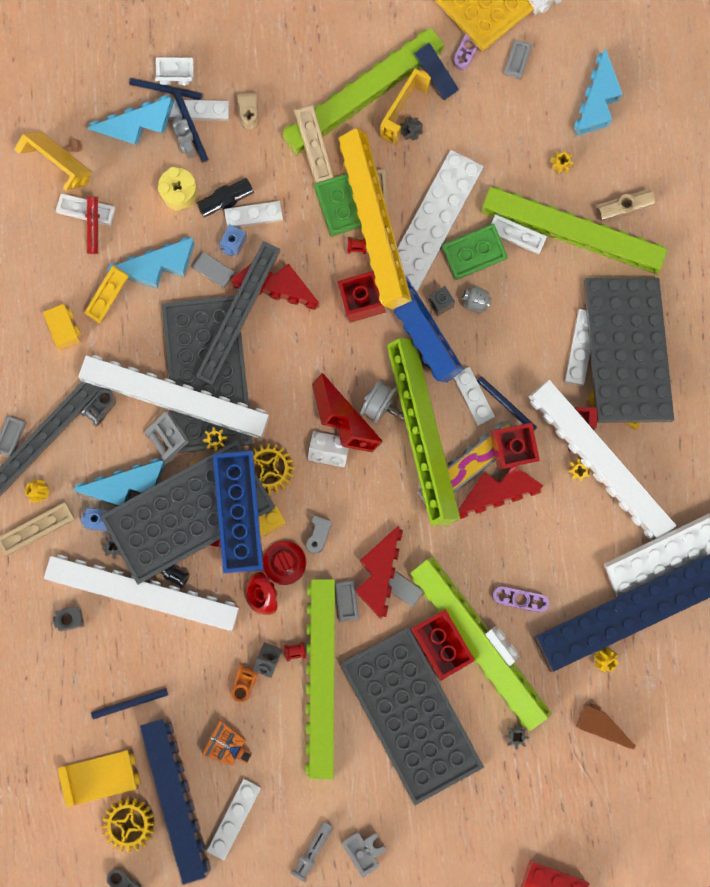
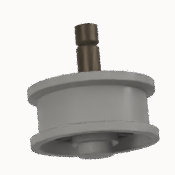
[360,379,404,425]

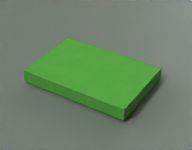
[314,173,362,237]
[442,224,508,280]

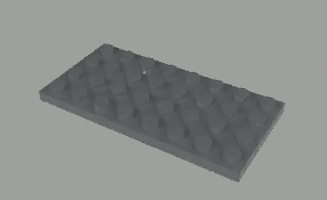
[584,278,674,423]
[162,295,253,453]
[100,440,275,585]
[340,627,484,805]

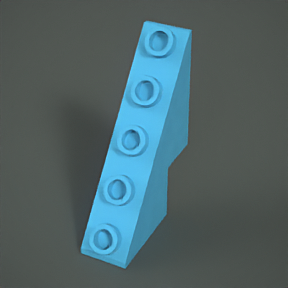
[574,49,622,136]
[87,95,175,145]
[107,237,195,288]
[74,458,165,506]

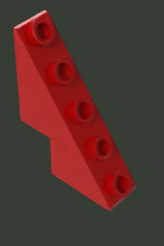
[231,263,319,310]
[312,373,382,452]
[458,466,543,519]
[355,526,403,620]

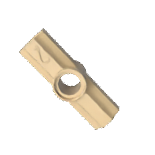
[596,189,655,221]

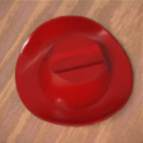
[263,541,306,585]
[245,571,278,615]

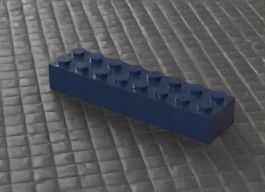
[140,719,211,885]

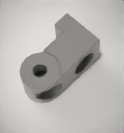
[306,515,332,554]

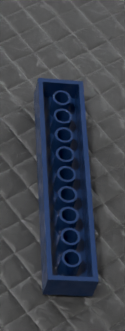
[534,554,710,672]

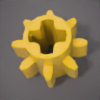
[550,150,574,175]
[203,427,227,452]
[568,456,591,481]
[25,479,50,503]
[594,647,618,673]

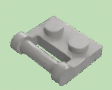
[145,412,189,463]

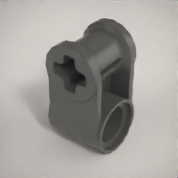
[81,389,116,427]
[107,867,142,887]

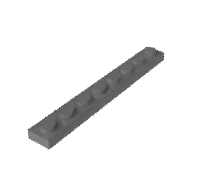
[195,241,281,386]
[0,381,104,496]

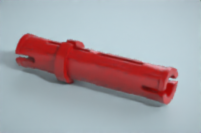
[85,197,100,254]

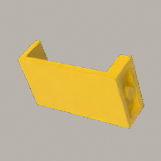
[380,69,431,146]
[14,131,92,190]
[58,750,141,808]

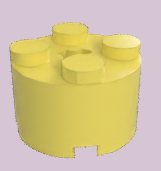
[158,167,198,211]

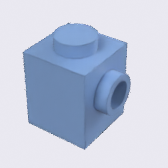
[220,224,247,257]
[81,508,108,532]

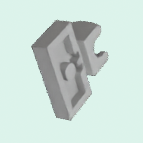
[172,116,195,158]
[341,832,387,877]

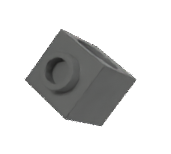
[428,286,455,317]
[53,607,85,632]
[253,643,282,678]

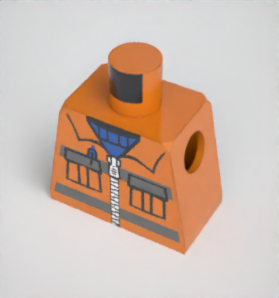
[202,721,252,765]

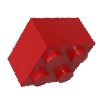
[338,271,386,323]
[490,423,540,469]

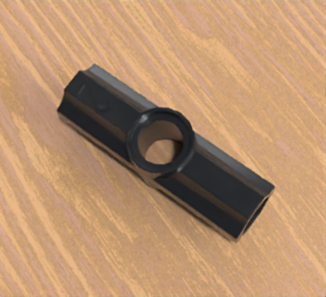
[196,178,254,218]

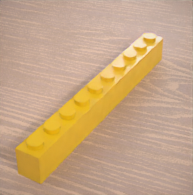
[339,128,412,310]

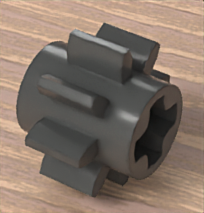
[400,117,423,140]
[102,538,122,559]
[504,724,529,749]

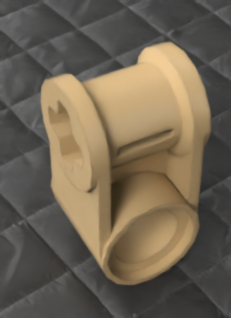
[237,92,258,130]

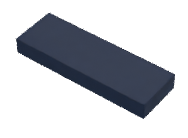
[413,43,459,100]

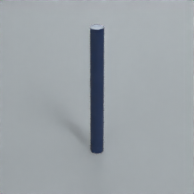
[129,78,203,100]
[173,90,209,163]
[477,376,537,431]
[91,688,169,720]

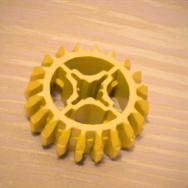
[252,443,295,495]
[101,797,156,853]

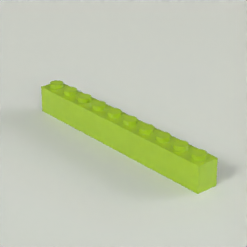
[283,28,445,156]
[481,187,668,275]
[387,338,460,526]
[410,556,552,731]
[306,579,335,779]

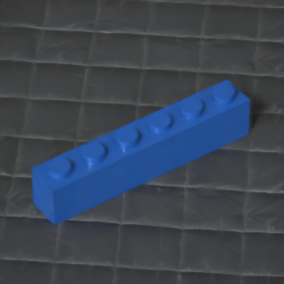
[394,277,464,383]

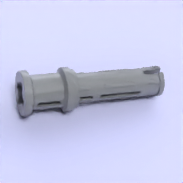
[291,821,334,882]

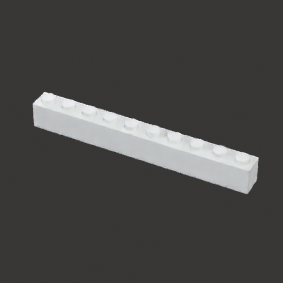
[78,355,269,440]
[528,380,676,541]
[44,554,240,632]

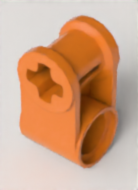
[231,664,259,703]

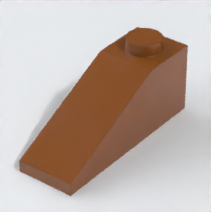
[576,703,636,750]

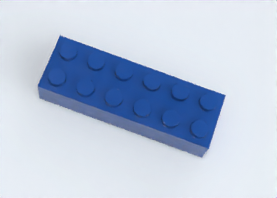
[213,451,264,574]

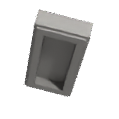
[503,39,532,80]
[193,252,235,288]
[0,415,26,457]
[389,572,423,607]
[335,580,359,622]

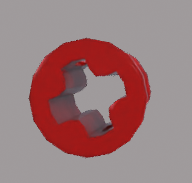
[347,237,367,254]
[284,641,306,662]

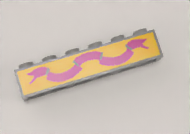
[417,421,512,503]

